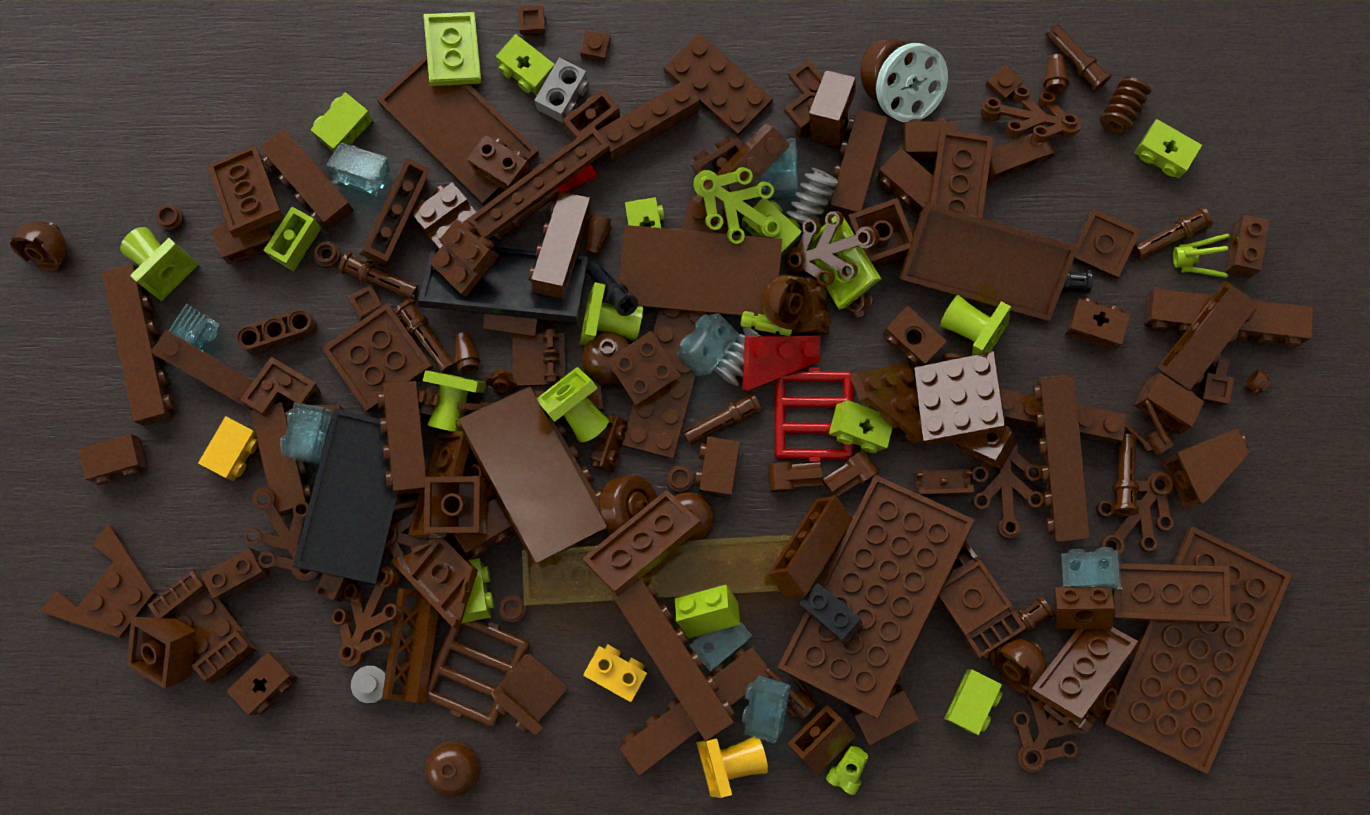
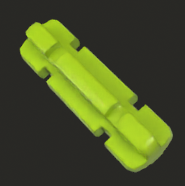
[741,311,792,336]

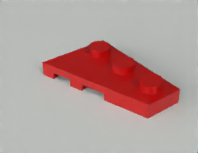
[743,334,820,391]

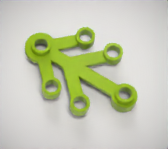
[693,167,782,244]

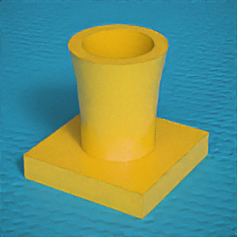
[696,735,768,798]

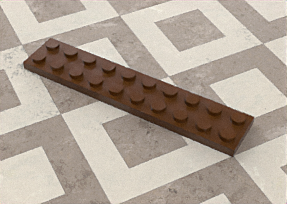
[622,198,740,460]

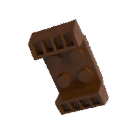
[938,541,1026,658]
[148,569,257,684]

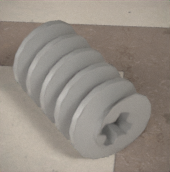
[787,168,838,227]
[711,327,760,386]

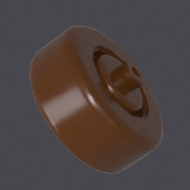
[860,39,914,102]
[599,475,657,534]

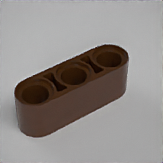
[987,134,1056,182]
[236,309,317,355]

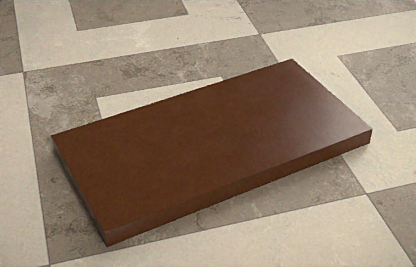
[377,54,539,206]
[899,202,1078,321]
[619,225,782,316]
[457,387,607,565]

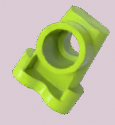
[826,746,868,795]

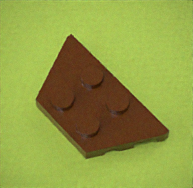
[391,537,478,629]

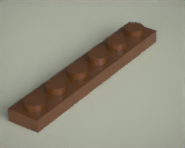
[467,126,610,239]

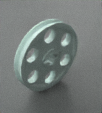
[876,43,948,122]

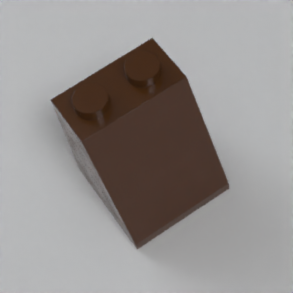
[1162,428,1249,509]

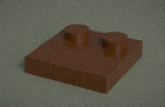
[1074,209,1141,278]

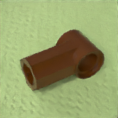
[822,450,879,497]
[768,462,823,492]

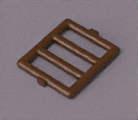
[426,620,530,727]

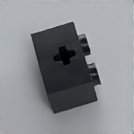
[800,583,863,645]

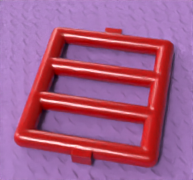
[774,368,854,463]

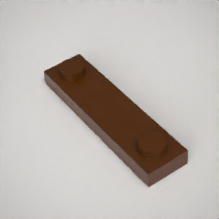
[151,330,253,407]

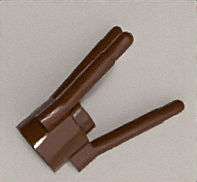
[1125,400,1174,455]
[753,668,816,720]

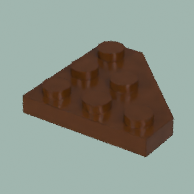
[850,363,923,444]

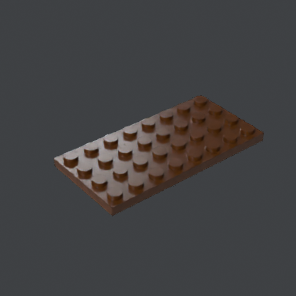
[777,475,975,720]
[1103,526,1293,774]

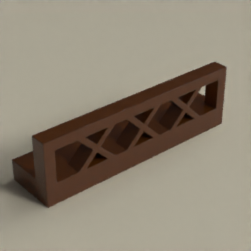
[382,588,439,704]

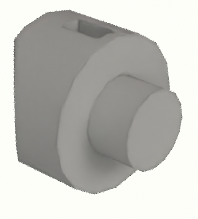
[351,666,386,703]

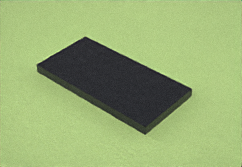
[418,244,588,323]
[293,408,398,585]

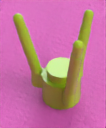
[1173,234,1230,278]

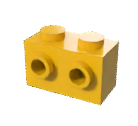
[198,416,259,481]
[583,644,648,702]

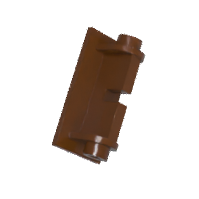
[590,415,628,473]

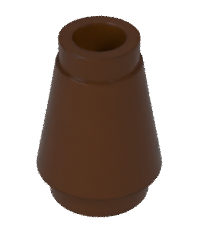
[1043,54,1069,95]
[585,214,612,255]
[454,332,480,373]

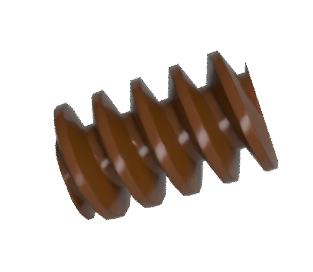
[1100,77,1152,135]

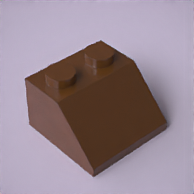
[848,198,913,268]
[424,476,487,534]
[127,617,196,689]

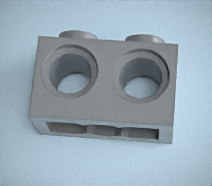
[534,57,589,123]

